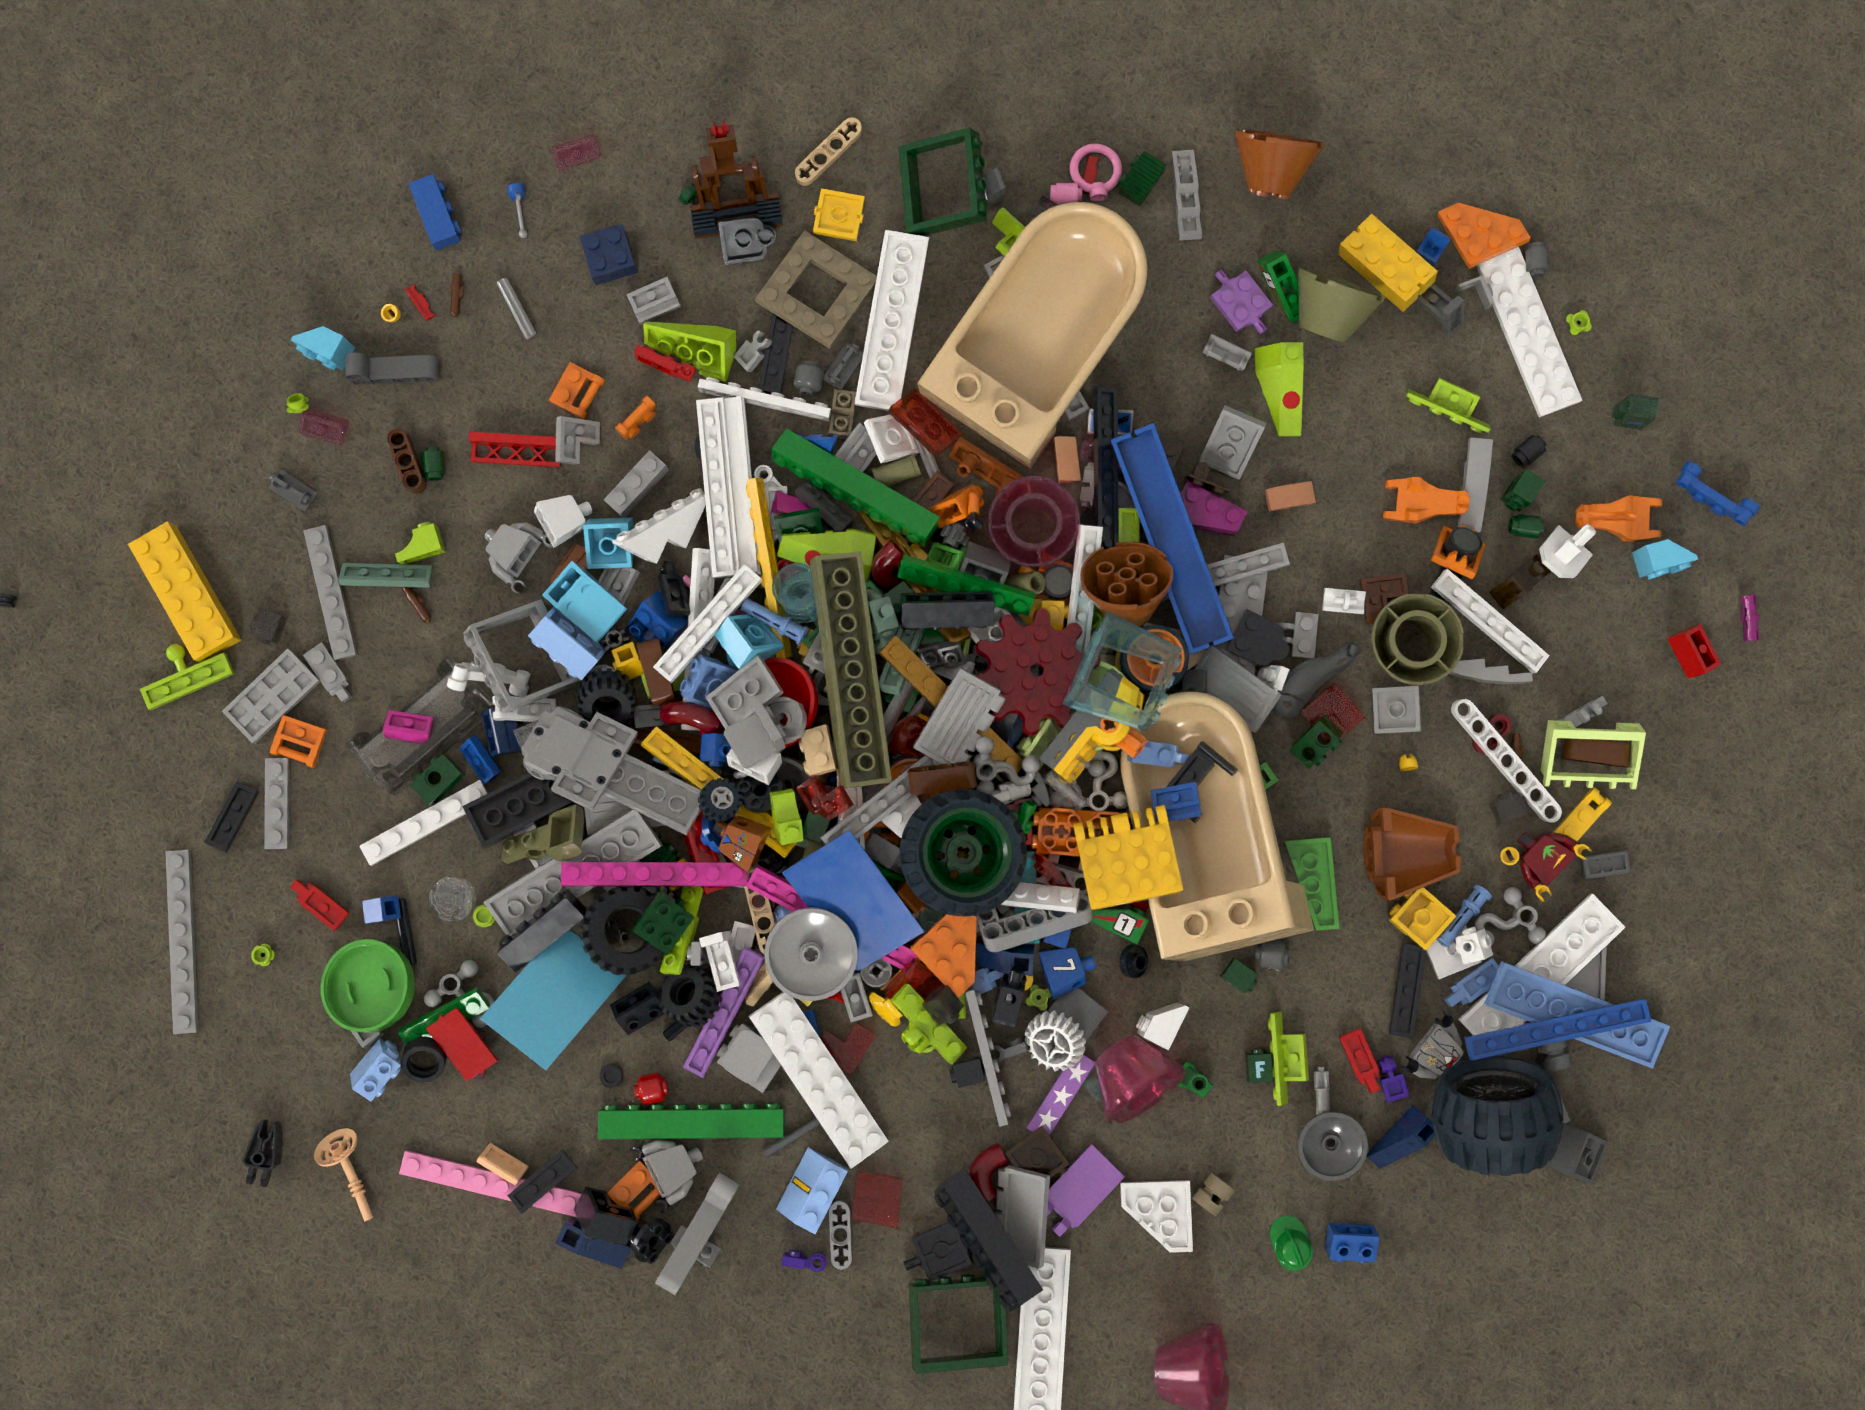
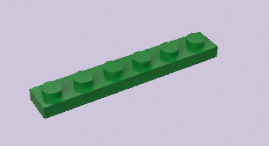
[897,555,1035,616]

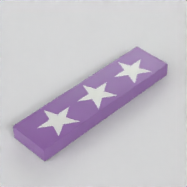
[1026,1055,1095,1135]

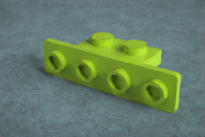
[992,207,1025,256]
[1406,377,1491,434]
[660,886,704,975]
[1268,1011,1309,1106]

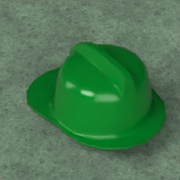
[1269,1215,1313,1271]

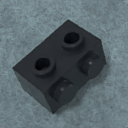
[610,981,665,1035]

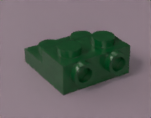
[774,507,824,559]

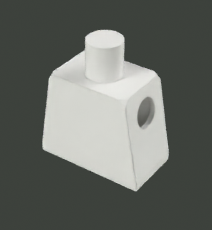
[534,495,592,548]

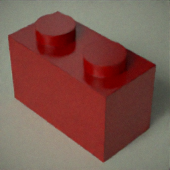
[1667,624,1721,679]

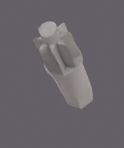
[1314,1066,1330,1115]

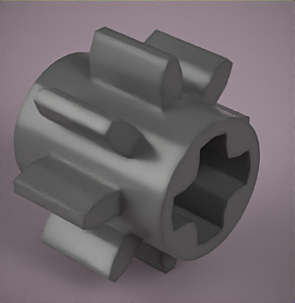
[940,522,970,550]
[601,626,630,653]

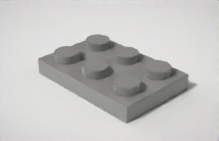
[1199,405,1266,480]
[706,655,784,730]

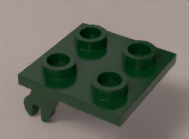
[631,885,695,955]

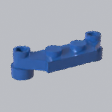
[1676,461,1760,526]

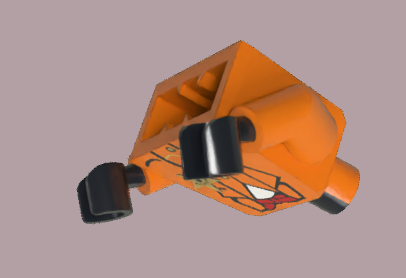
[929,484,984,544]

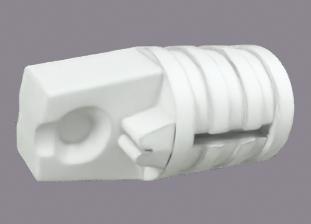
[991,776,1031,804]

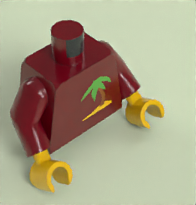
[1517,831,1592,901]

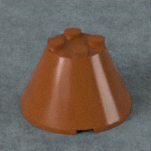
[1235,129,1324,199]
[1080,542,1173,631]

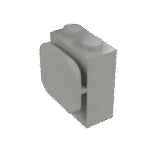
[717,1022,781,1093]

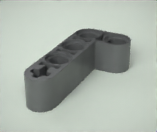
[345,353,439,385]

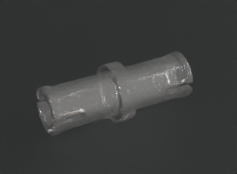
[1043,770,1087,810]

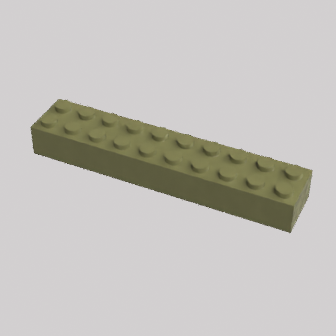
[810,552,892,789]

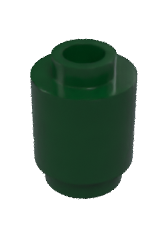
[422,447,446,481]
[1508,514,1544,539]

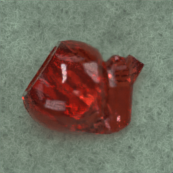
[887,716,927,757]

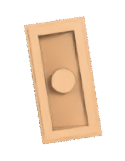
[1053,436,1081,484]

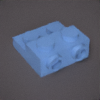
[680,654,740,709]

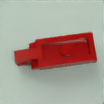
[634,345,696,382]
[290,880,350,931]
[1338,1028,1380,1094]

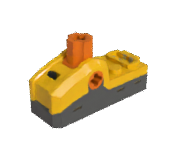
[1039,668,1148,784]

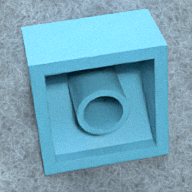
[583,517,634,569]
[715,614,784,669]

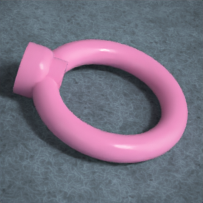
[1070,144,1122,201]

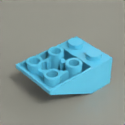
[543,561,627,643]

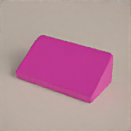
[771,491,812,515]
[383,710,434,744]

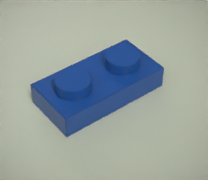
[459,735,500,785]

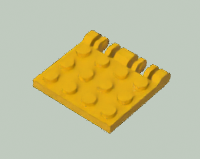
[1073,805,1184,911]

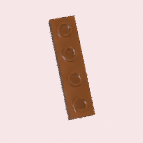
[949,437,1036,504]

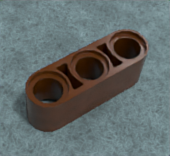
[387,429,427,494]
[637,638,676,706]
[1562,738,1631,768]
[908,761,977,795]

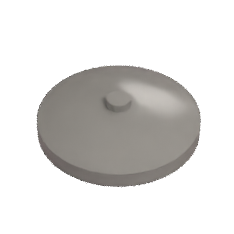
[765,907,858,1001]

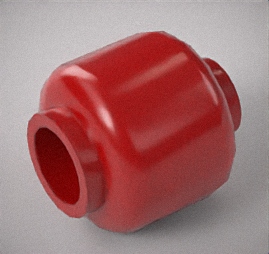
[634,1073,668,1105]

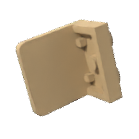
[799,724,838,782]

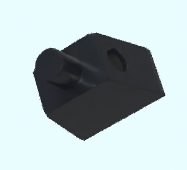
[992,967,1026,1028]

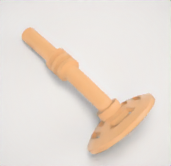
[314,1128,373,1222]

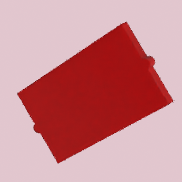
[426,1007,498,1081]

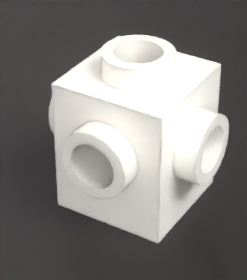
[1455,927,1493,964]

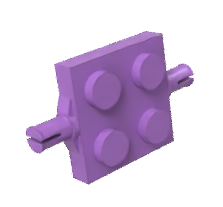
[1210,269,1273,335]

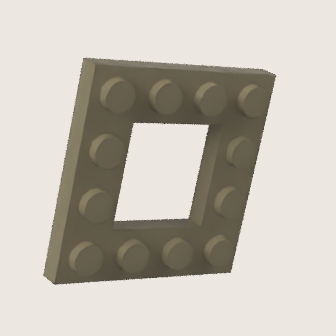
[755,230,877,349]

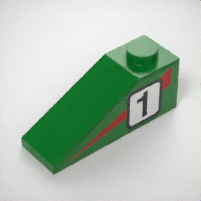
[1257,250,1299,324]
[1090,907,1149,944]

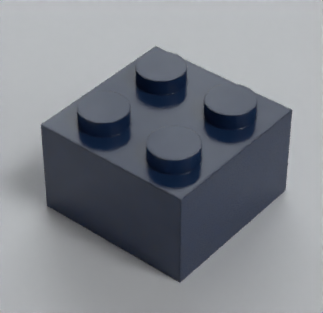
[579,224,638,285]

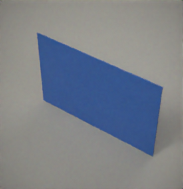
[782,830,925,972]

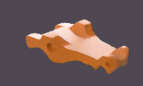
[1383,477,1470,524]
[1575,495,1662,542]

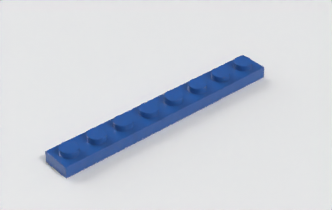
[1464,999,1652,1061]

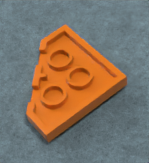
[1437,203,1531,269]
[910,914,977,998]

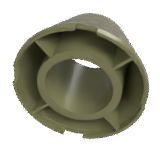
[1298,267,1385,342]
[1371,594,1464,685]

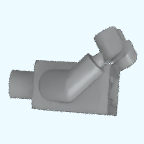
[485,522,553,593]

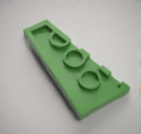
[1285,837,1340,931]

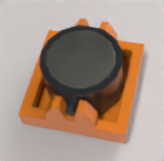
[1431,525,1485,579]
[1035,555,1074,605]

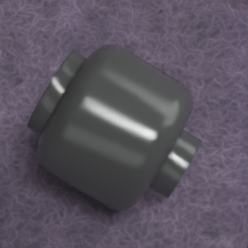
[793,361,825,396]
[1256,940,1290,971]

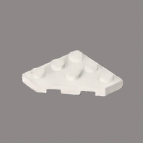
[1120,1180,1193,1252]

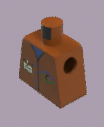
[712,816,771,872]

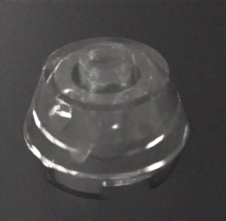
[429,877,476,921]

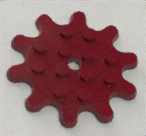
[975,608,1100,736]

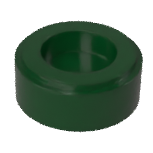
[678,183,697,205]

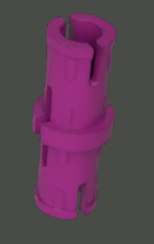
[1741,595,1760,641]

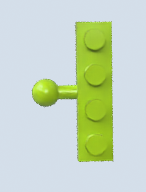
[140,644,235,710]

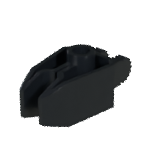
[242,1119,283,1187]

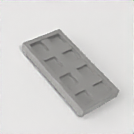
[222,648,320,744]

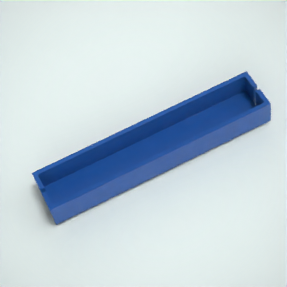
[1111,423,1235,654]

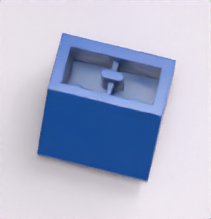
[625,590,688,653]

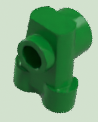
[1012,800,1037,834]
[1172,1060,1214,1098]

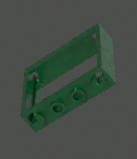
[898,127,989,236]
[908,1273,1008,1374]

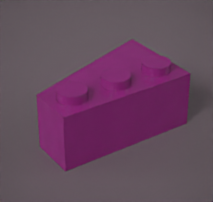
[1181,481,1248,536]

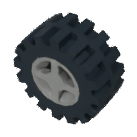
[698,778,742,822]

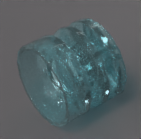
[772,563,817,623]

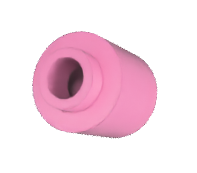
[1050,183,1082,206]

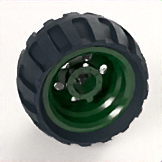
[900,789,1027,917]

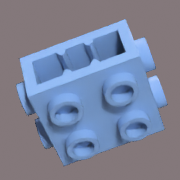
[350,1038,401,1102]

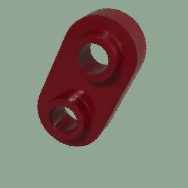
[1472,714,1512,754]

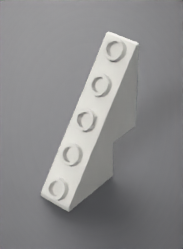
[612,488,706,564]

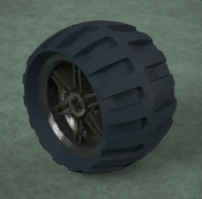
[1432,1056,1564,1176]

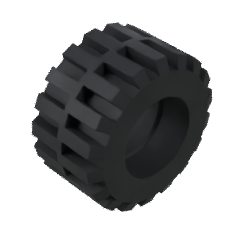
[578,668,636,725]
[659,964,723,1027]

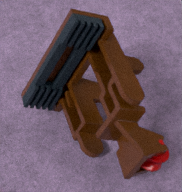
[690,120,783,239]

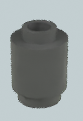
[1525,242,1549,277]

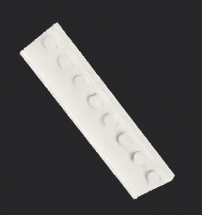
[696,396,761,579]

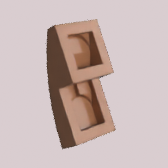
[1264,481,1316,512]

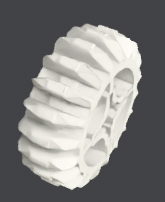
[1024,1010,1086,1072]

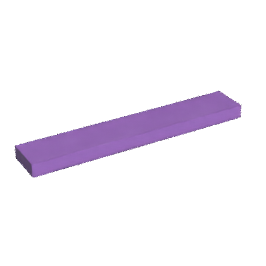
[683,946,765,1078]

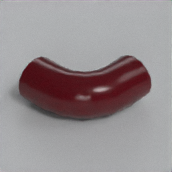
[871,540,905,593]
[659,701,720,734]
[969,1143,1008,1202]

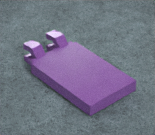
[1047,1144,1125,1237]

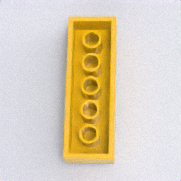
[128,521,241,662]

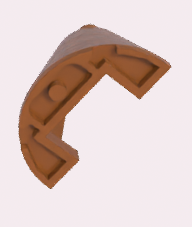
[1363,808,1462,900]

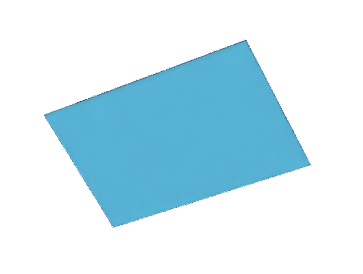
[480,929,627,1070]

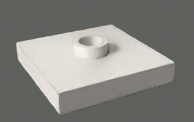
[864,412,919,463]
[1426,925,1481,979]

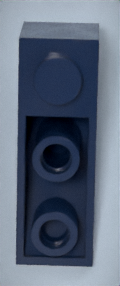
[975,940,1035,976]
[1366,1105,1435,1169]
[555,1217,632,1269]

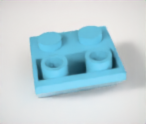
[291,326,355,371]
[1632,539,1698,580]

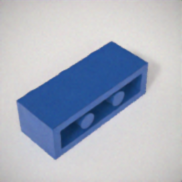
[408,174,462,250]

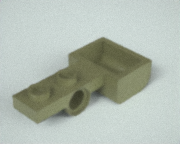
[501,804,585,864]

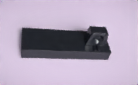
[204,782,259,853]
[507,1150,578,1214]

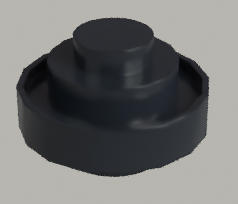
[1119,944,1148,979]

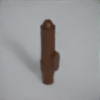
[450,273,463,317]
[402,587,431,623]
[1510,733,1523,777]

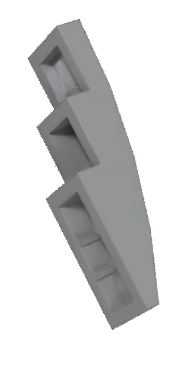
[1172,150,1202,241]
[1458,437,1493,533]
[1449,659,1533,684]

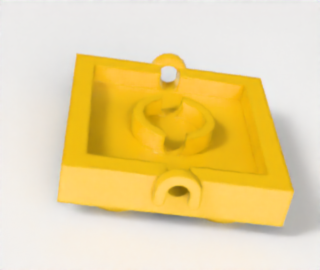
[813,188,865,242]

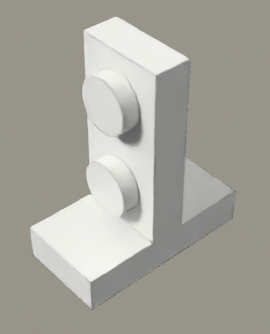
[699,931,741,992]

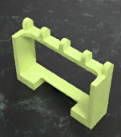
[1541,720,1646,789]

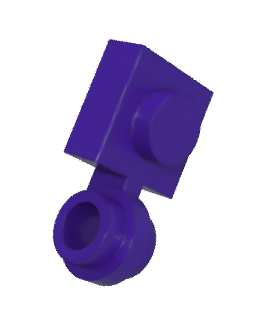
[1378,1055,1409,1102]
[781,1250,827,1272]

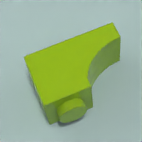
[395,522,446,565]
[770,789,804,845]

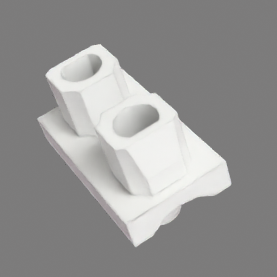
[1322,588,1366,614]

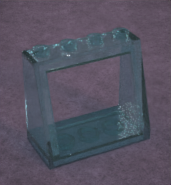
[1062,611,1182,731]

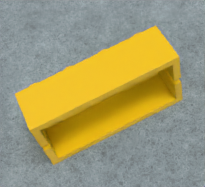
[1338,214,1438,312]

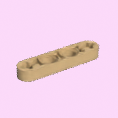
[795,117,862,186]
[744,868,775,955]

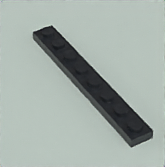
[1093,386,1119,550]

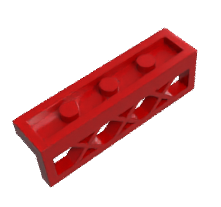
[468,432,561,468]
[682,810,728,896]

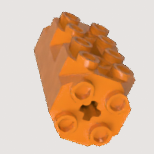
[1031,807,1131,857]

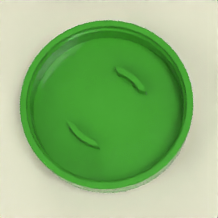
[321,939,415,1033]

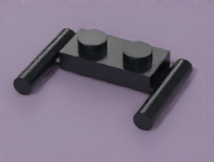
[1167,741,1238,823]

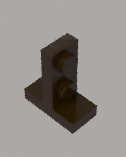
[1489,555,1550,609]

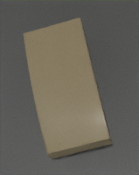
[829,389,856,439]

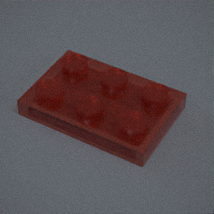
[887,389,963,457]

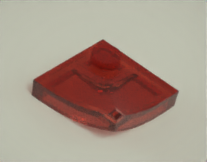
[1300,682,1365,739]
[851,1173,903,1229]

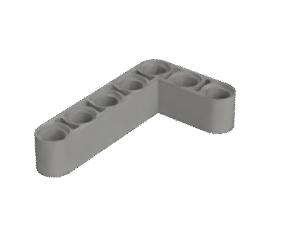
[975,894,1093,952]
[655,1172,740,1295]

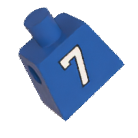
[1039,948,1096,1000]

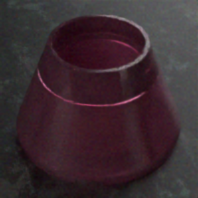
[988,476,1080,567]
[1095,1036,1186,1124]
[1154,1323,1229,1410]

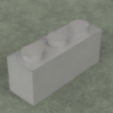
[604,450,669,518]

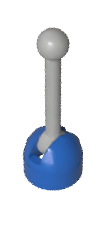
[507,183,527,238]

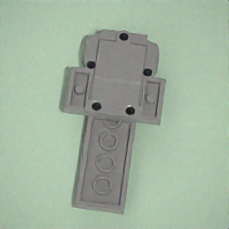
[522,706,702,835]

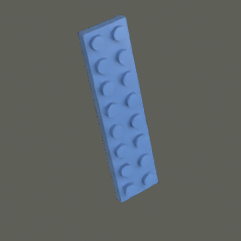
[1484,961,1670,1069]

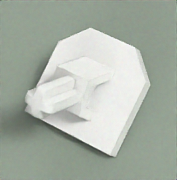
[1539,524,1596,578]

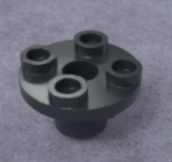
[737,774,784,813]
[629,1218,674,1264]

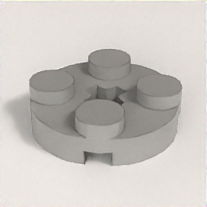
[769,697,807,744]

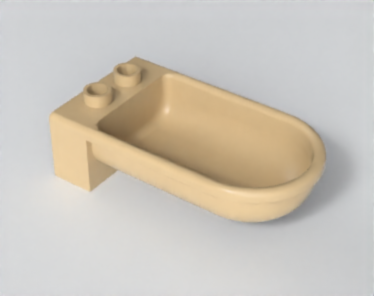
[917,202,1147,470]
[1121,692,1314,962]

